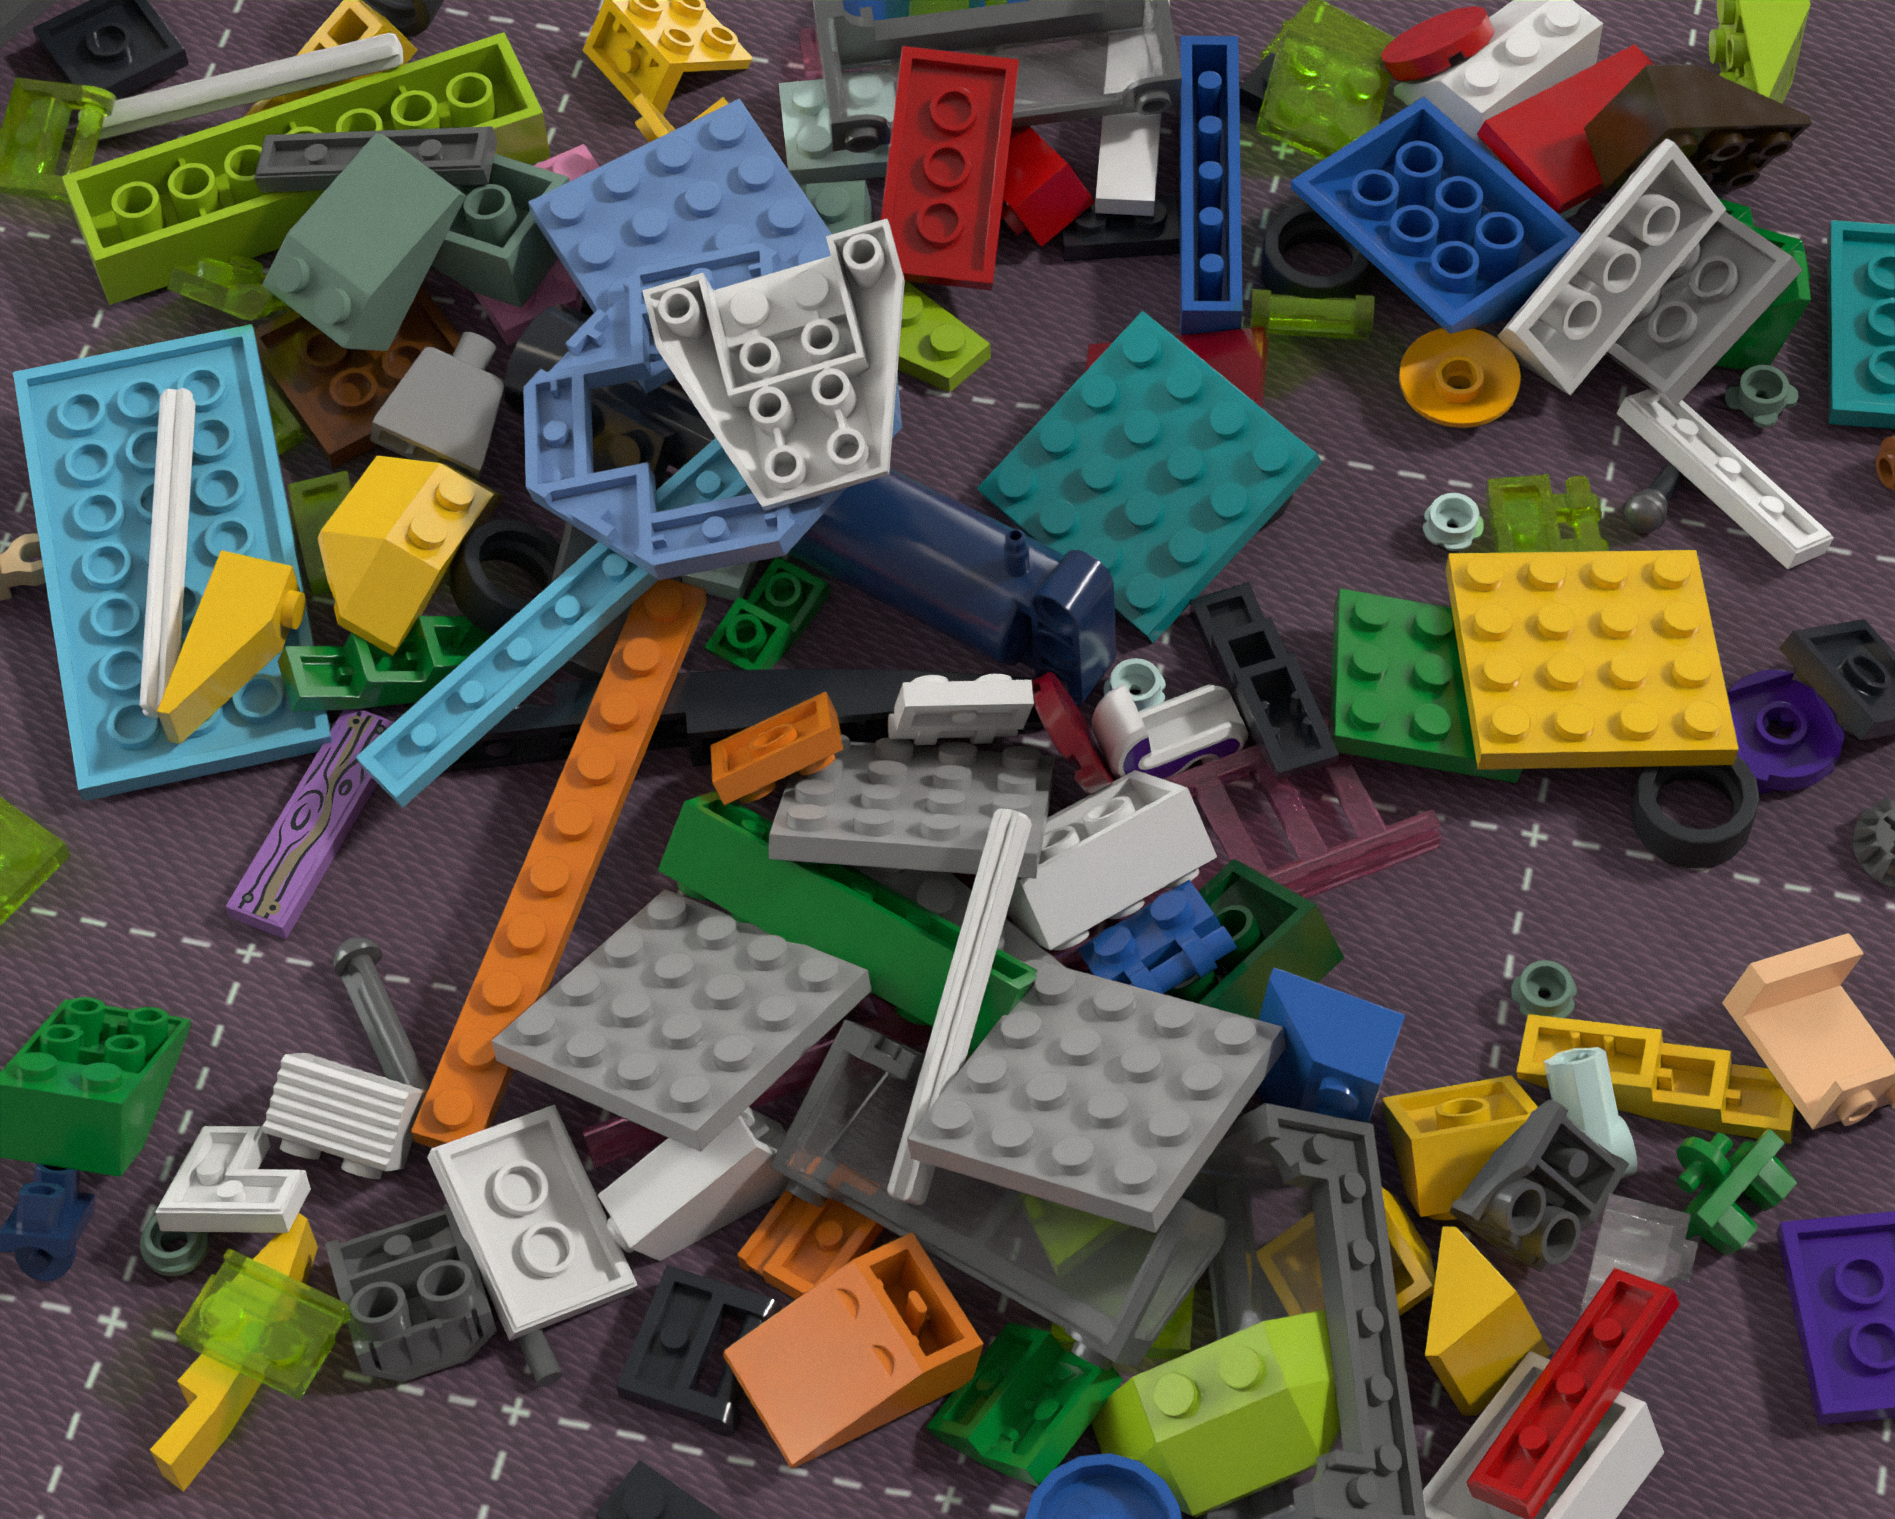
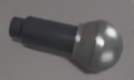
[1624,463,1684,533]

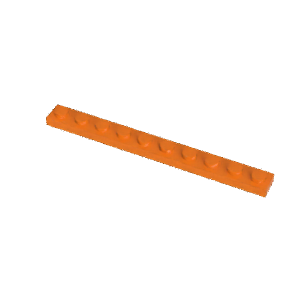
[411,578,707,1148]

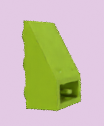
[1709,0,1811,104]

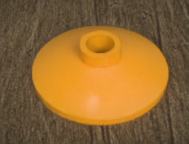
[1399,328,1521,428]

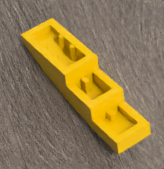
[1517,1014,1797,1144]
[150,1213,318,1492]

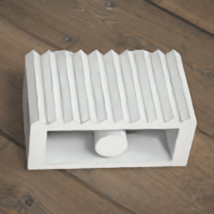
[262,1053,426,1179]

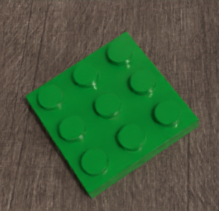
[1330,588,1523,783]

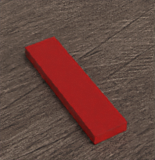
[1466,1268,1680,1519]

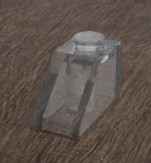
[1578,1193,1698,1319]

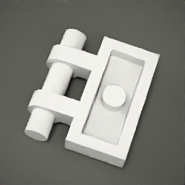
[888,674,1034,745]

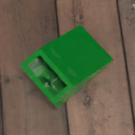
[0,997,191,1177]

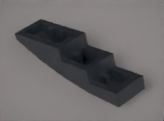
[1190,582,1339,780]

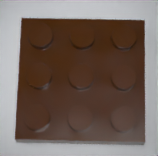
[254,285,461,469]

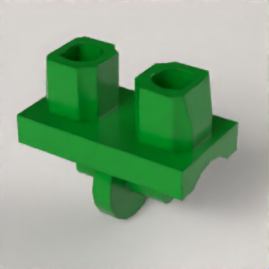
[1669,1129,1797,1256]

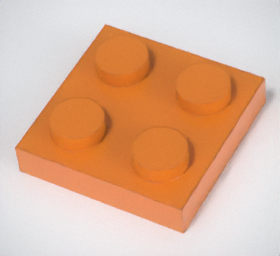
[711,691,843,805]

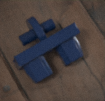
[0,1163,95,1281]

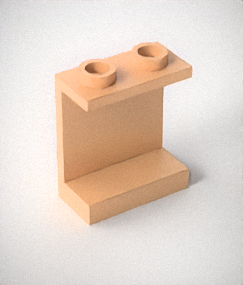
[1722,933,1895,1130]

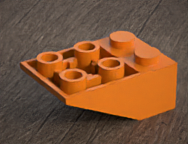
[723,1232,983,1469]

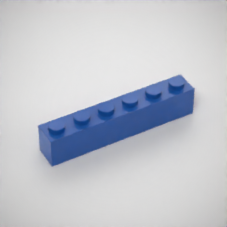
[1179,36,1243,335]

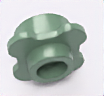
[1725,365,1798,428]

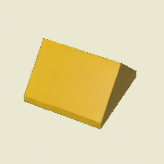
[1425,1227,1551,1416]

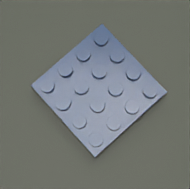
[528,99,832,393]

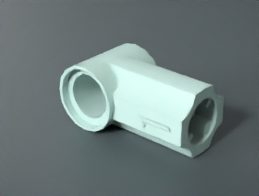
[1544,1047,1637,1178]

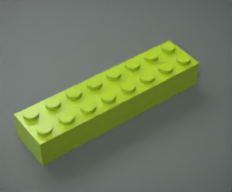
[62,32,551,305]

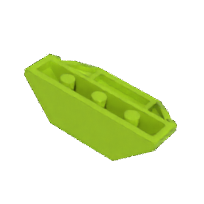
[1091,1309,1341,1518]

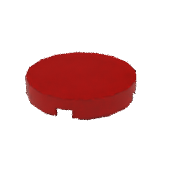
[1381,6,1495,82]

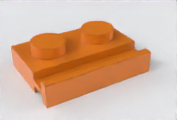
[737,1151,888,1299]

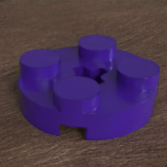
[1727,669,1846,794]

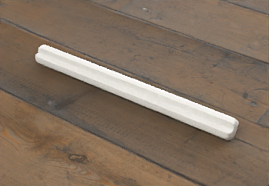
[78,33,403,142]
[140,388,196,719]
[887,809,1032,1205]

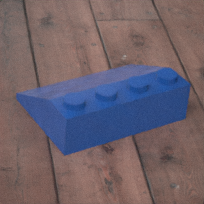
[1290,96,1581,334]

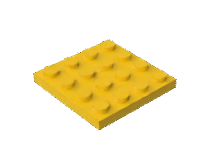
[1445,550,1739,769]

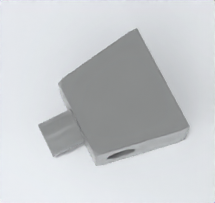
[370,332,504,481]

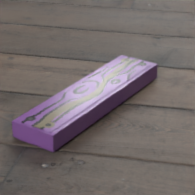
[225,709,394,939]

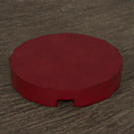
[1032,672,1113,794]

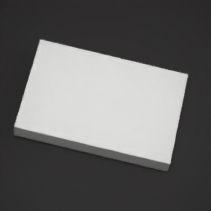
[427,1105,638,1341]

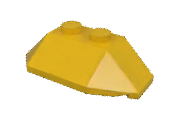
[318,456,504,656]

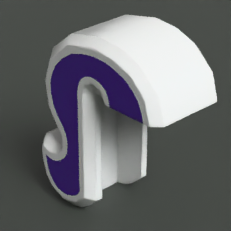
[1092,683,1248,781]

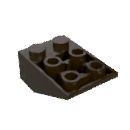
[1584,64,1812,190]

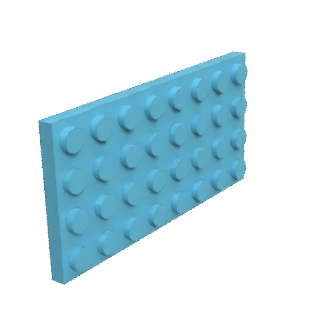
[13,324,332,801]

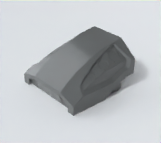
[1449,1099,1629,1273]
[325,1204,497,1382]

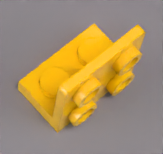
[583,0,753,115]

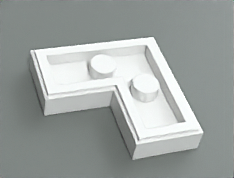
[155,1126,311,1233]

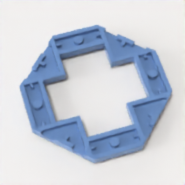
[524,241,902,580]

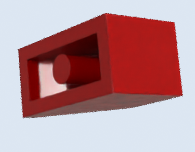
[1001,126,1095,247]

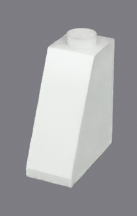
[598,1107,800,1261]

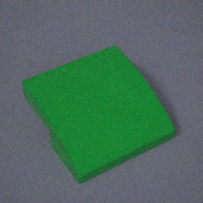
[926,1322,1123,1487]

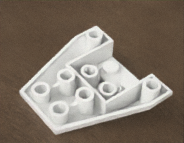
[642,219,905,511]

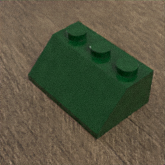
[1164,858,1345,1020]

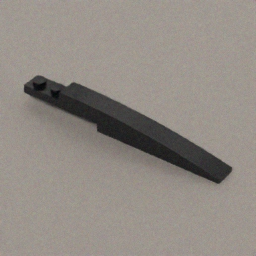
[443,669,1069,773]

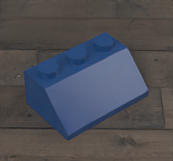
[1256,968,1405,1123]

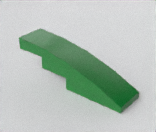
[277,616,492,712]

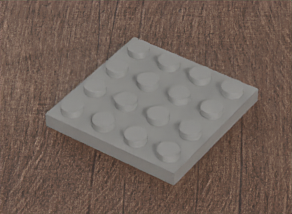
[769,734,1055,879]
[492,889,872,1152]
[907,962,1286,1233]

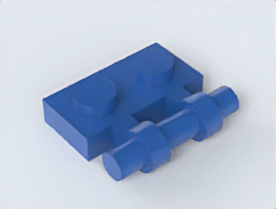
[1077,879,1237,994]

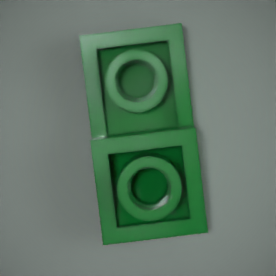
[705,557,832,670]

